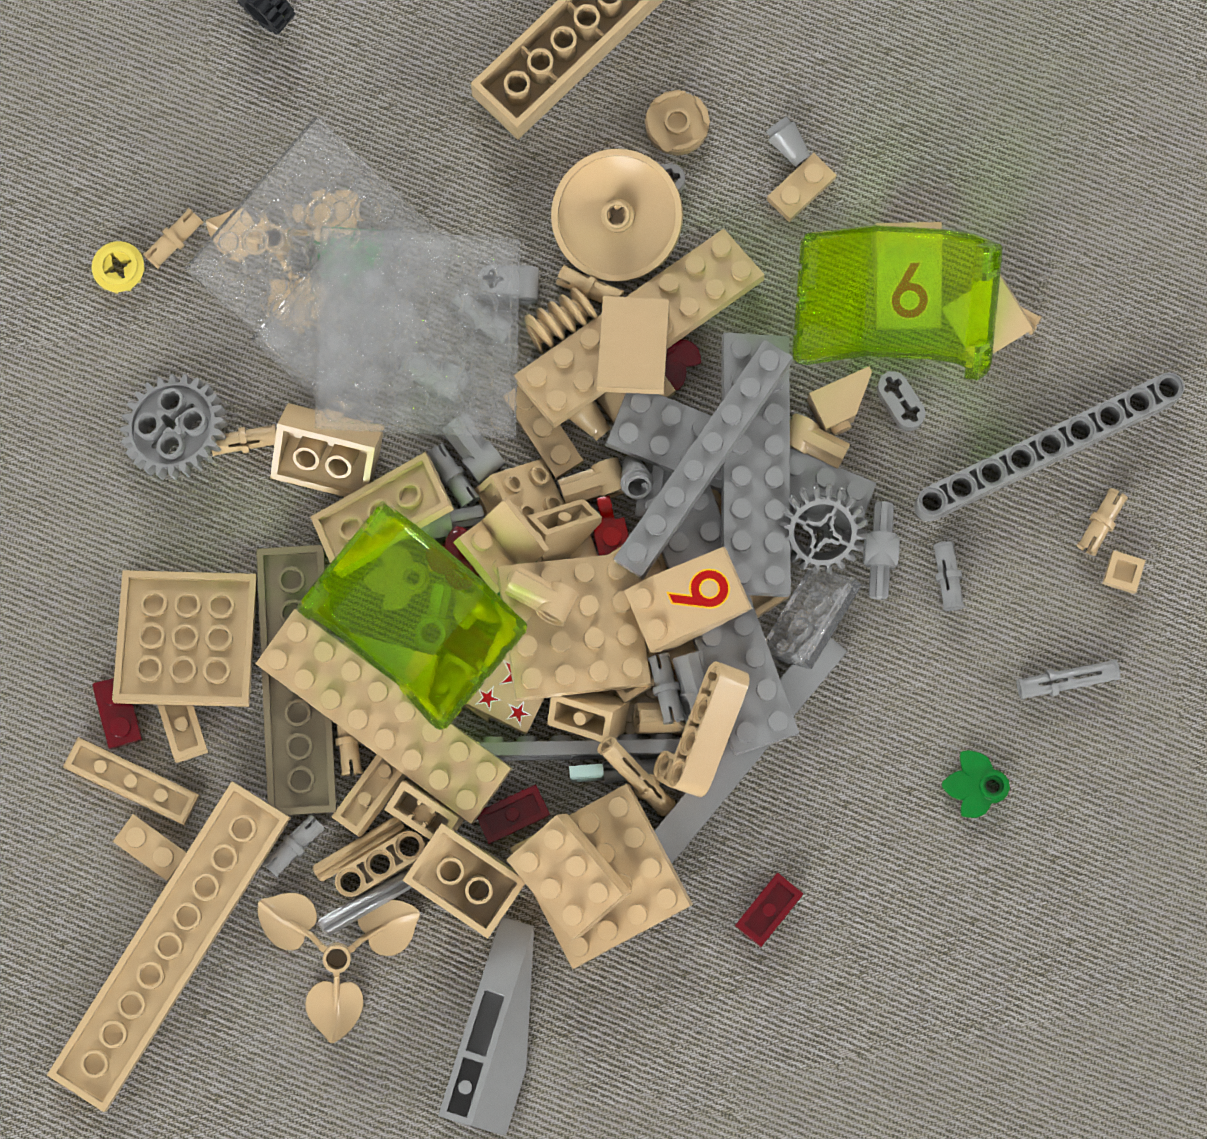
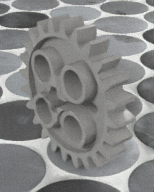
[120,374,228,480]

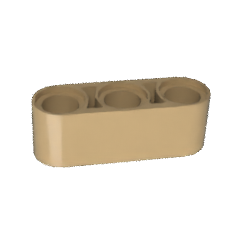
[335,831,426,899]

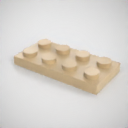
[310,452,454,575]

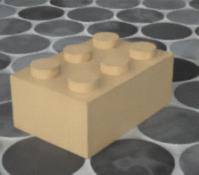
[506,813,632,940]

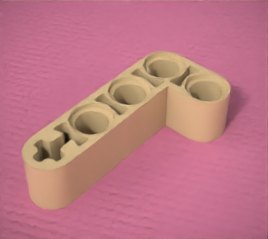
[653,662,750,797]

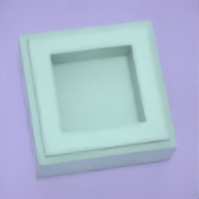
[569,764,604,783]

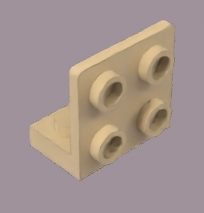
[474,459,565,520]
[453,497,549,595]

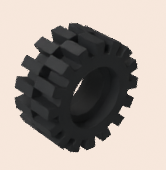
[238,0,296,35]

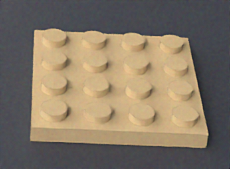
[496,554,651,701]
[112,570,258,707]
[510,783,693,969]

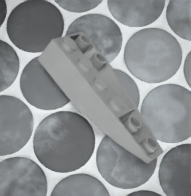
[438,917,534,1136]

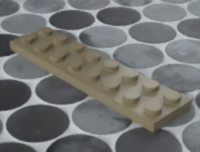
[256,545,337,816]

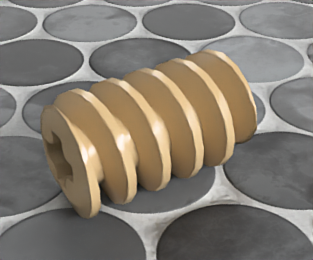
[525,288,598,354]

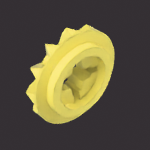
[92,241,145,294]

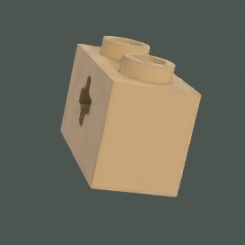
[384,779,464,840]

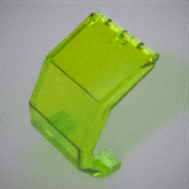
[792,225,1002,380]
[297,501,527,730]

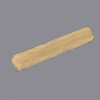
[313,816,406,882]

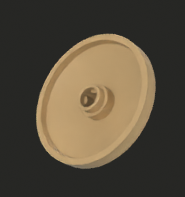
[551,149,683,282]

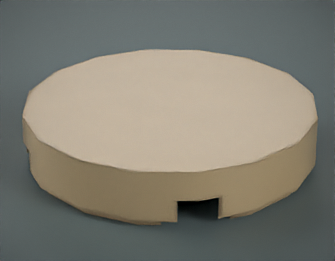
[645,90,710,156]

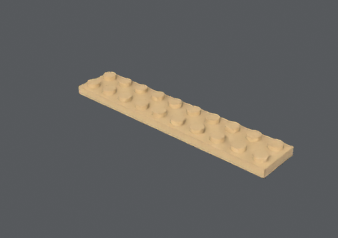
[47,781,291,1112]

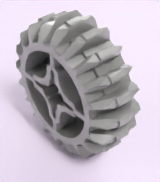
[779,484,868,574]

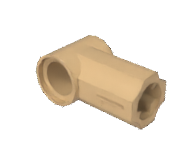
[790,414,850,469]
[558,458,624,504]
[504,566,578,626]
[632,703,686,736]

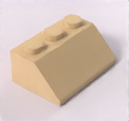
[270,403,384,497]

